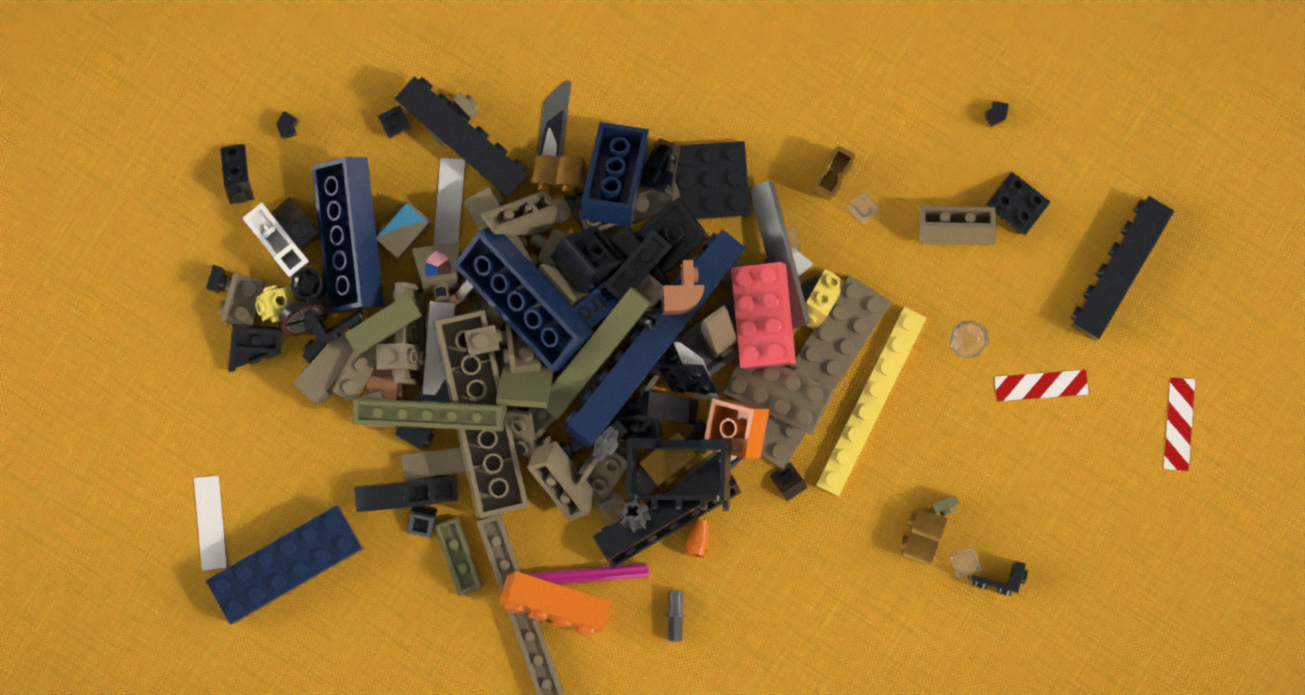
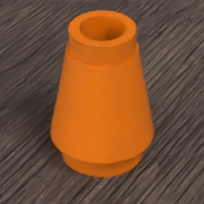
[684,519,708,558]

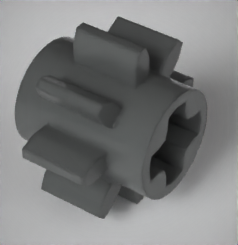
[618,499,651,533]

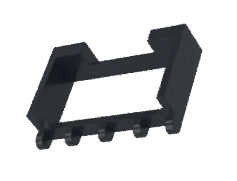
[626,438,731,511]

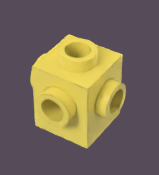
[255,285,296,323]

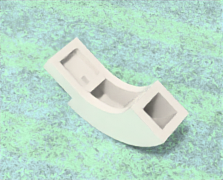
[242,203,309,277]

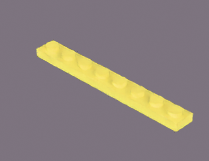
[816,307,926,497]

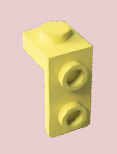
[805,269,845,330]

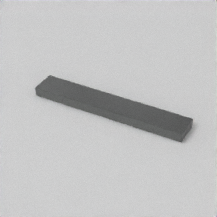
[749,180,810,330]

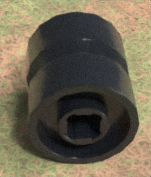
[290,267,325,302]

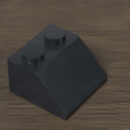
[550,226,626,293]

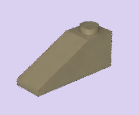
[481,190,558,235]
[697,306,737,359]

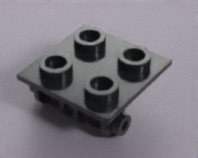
[986,172,1051,236]
[656,350,719,395]

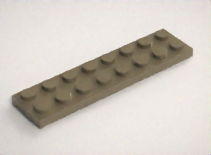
[761,275,891,469]

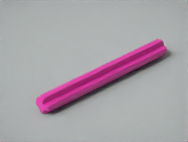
[527,564,649,585]

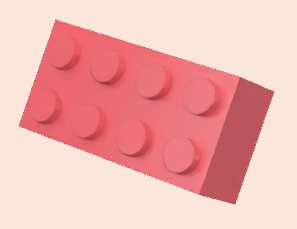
[731,262,796,370]

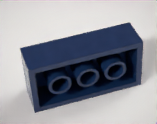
[581,122,649,227]

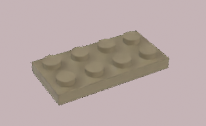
[392,282,426,386]
[723,359,834,436]

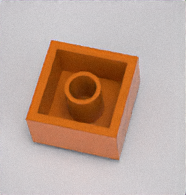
[704,398,769,459]

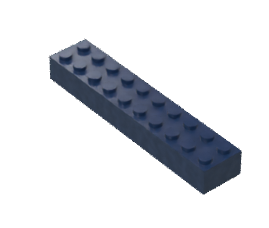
[565,229,746,450]

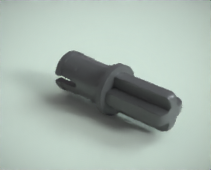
[665,592,685,642]

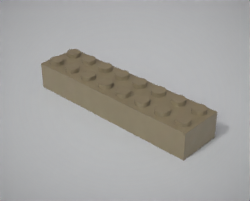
[432,310,529,518]

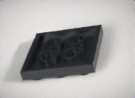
[675,141,750,220]

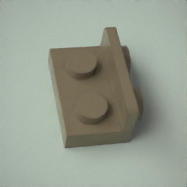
[218,272,266,325]
[501,321,541,374]

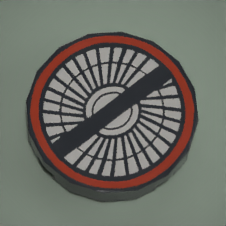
[279,298,328,336]

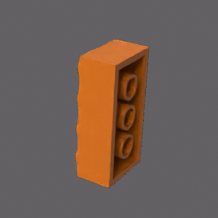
[498,571,612,636]

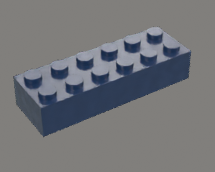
[312,157,384,314]
[453,227,595,372]
[206,505,364,625]

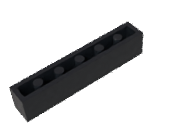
[395,76,528,198]
[1070,196,1174,341]
[593,462,741,569]

